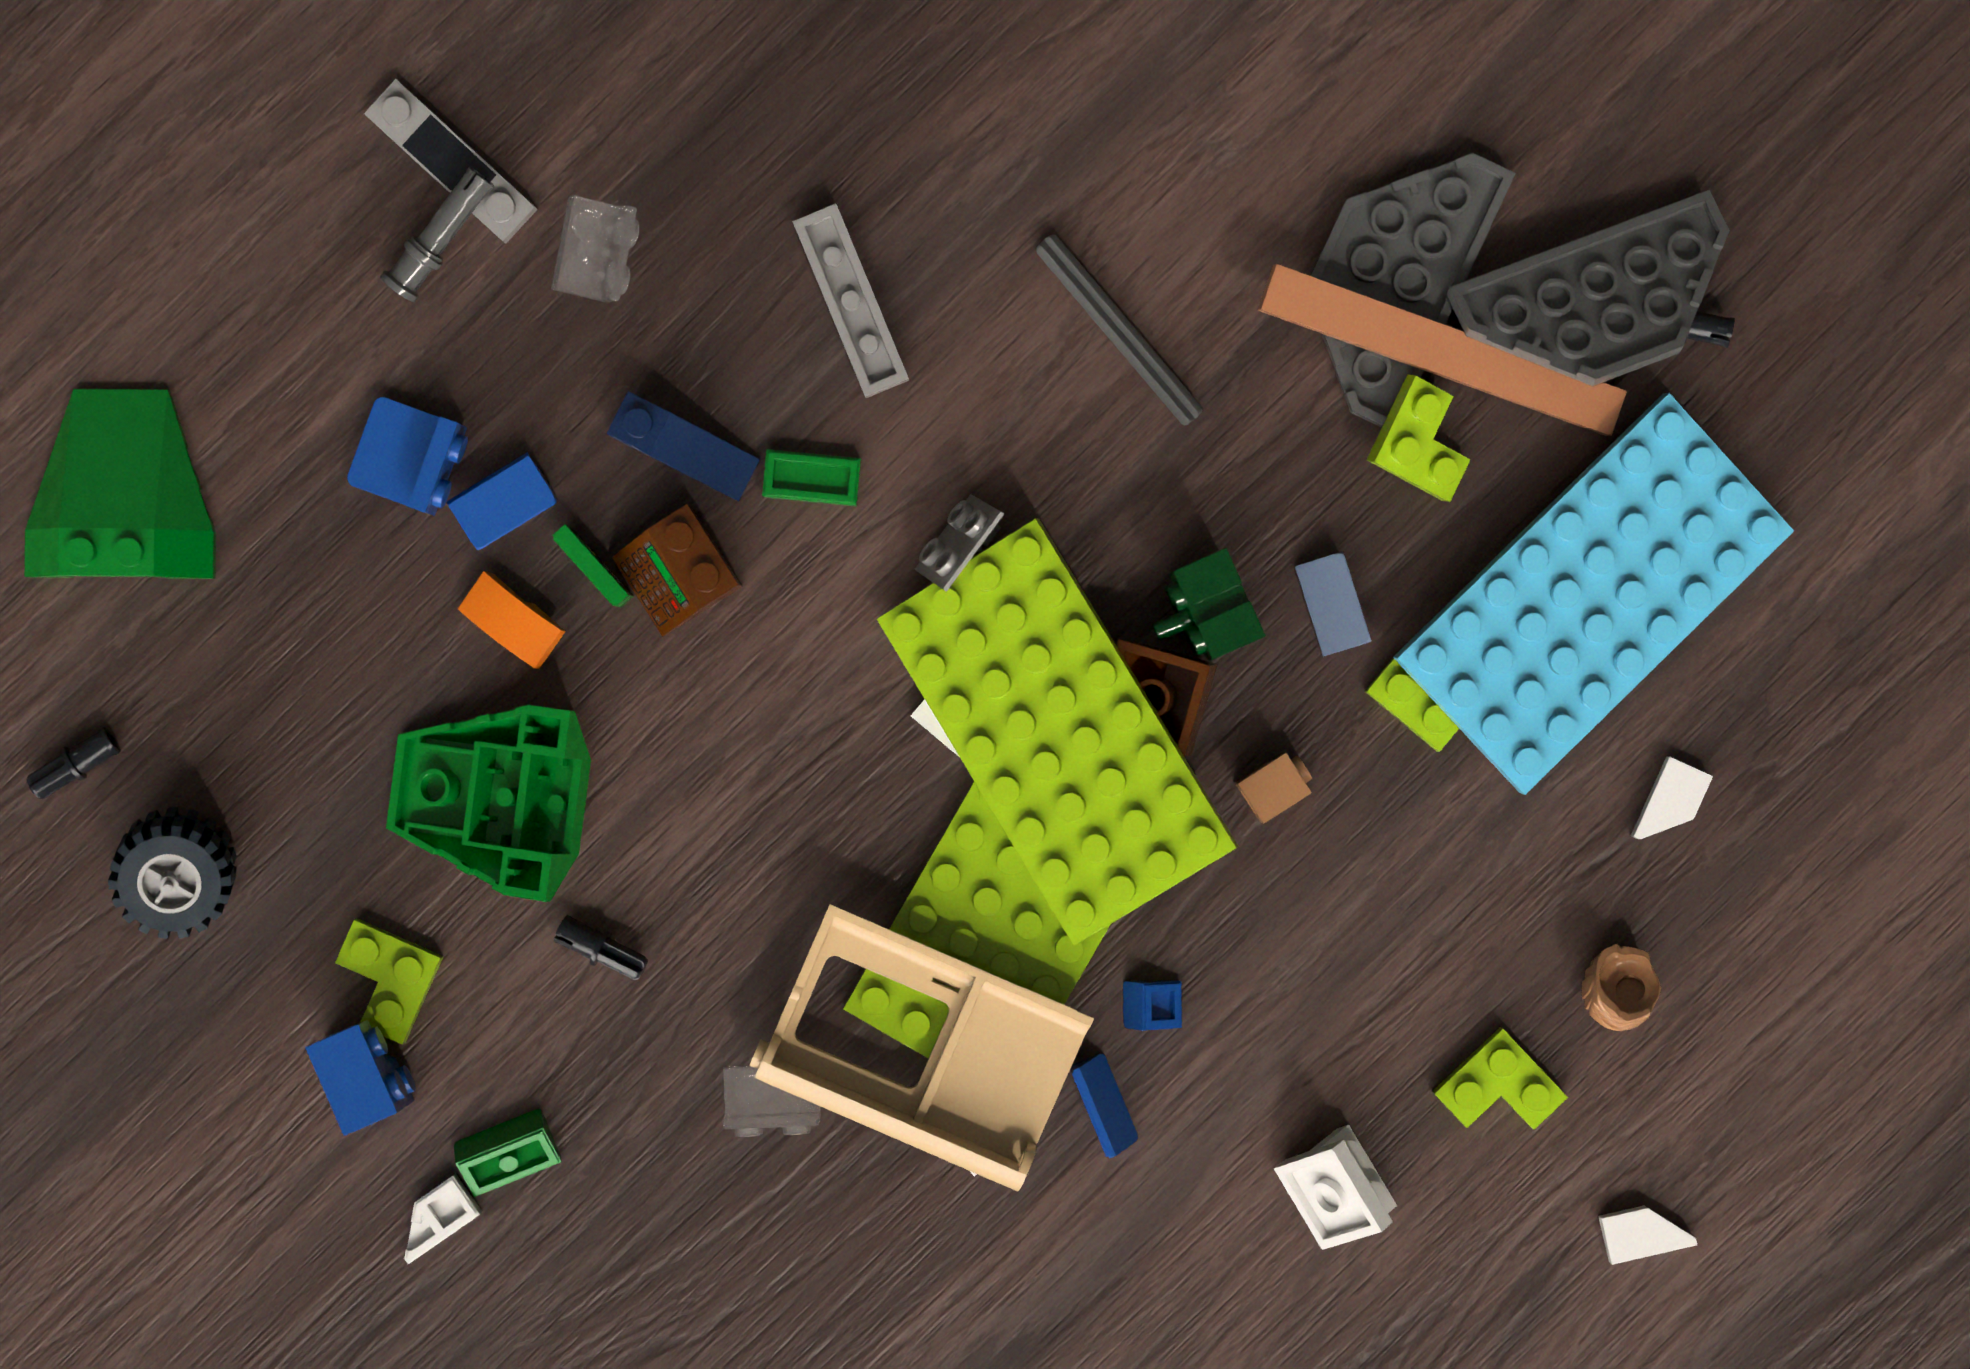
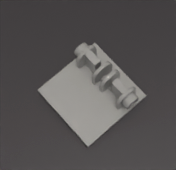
[914,494,1004,592]

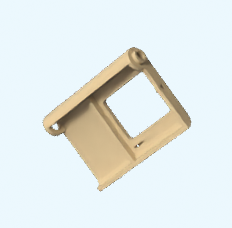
[749,904,1094,1191]

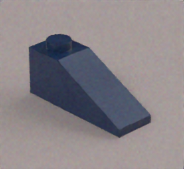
[607,391,760,502]

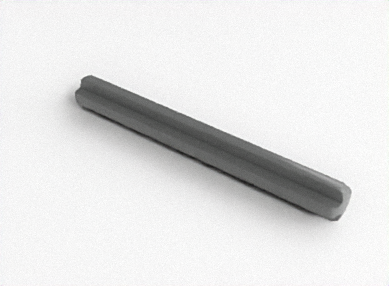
[1036,234,1203,425]

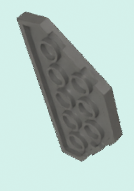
[1310,153,1516,427]
[1447,190,1730,386]

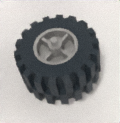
[108,807,237,939]

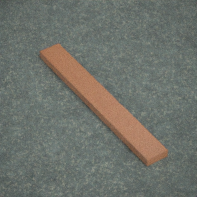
[1258,264,1627,436]

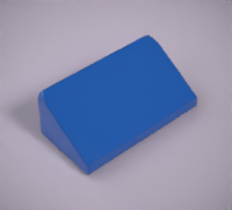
[447,452,557,550]
[1071,1053,1138,1159]

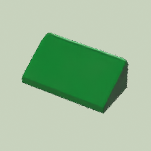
[454,1109,562,1197]

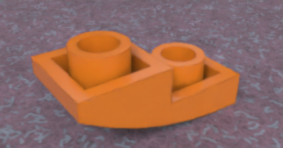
[458,571,566,669]

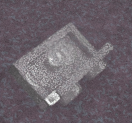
[551,195,639,302]
[723,1066,821,1137]

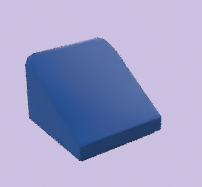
[1123,980,1182,1031]

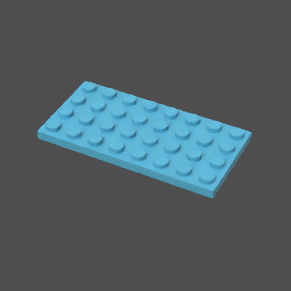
[1393,393,1794,795]

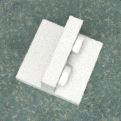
[1274,1124,1397,1250]

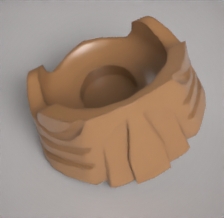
[1582,944,1661,1031]

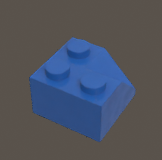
[305,1019,416,1136]

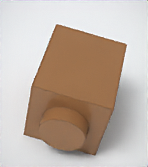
[1234,752,1312,824]

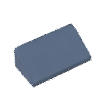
[1295,551,1371,656]

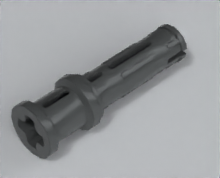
[380,167,494,302]

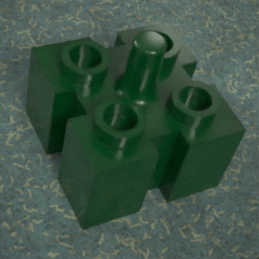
[1152,548,1266,661]

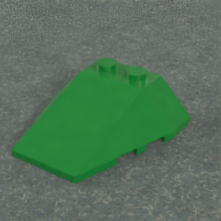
[25,389,216,579]
[386,705,591,902]

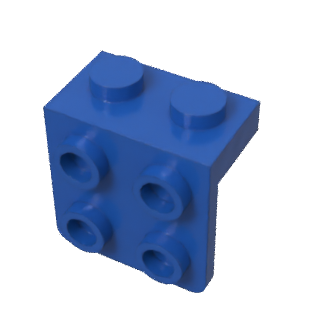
[347,397,468,516]

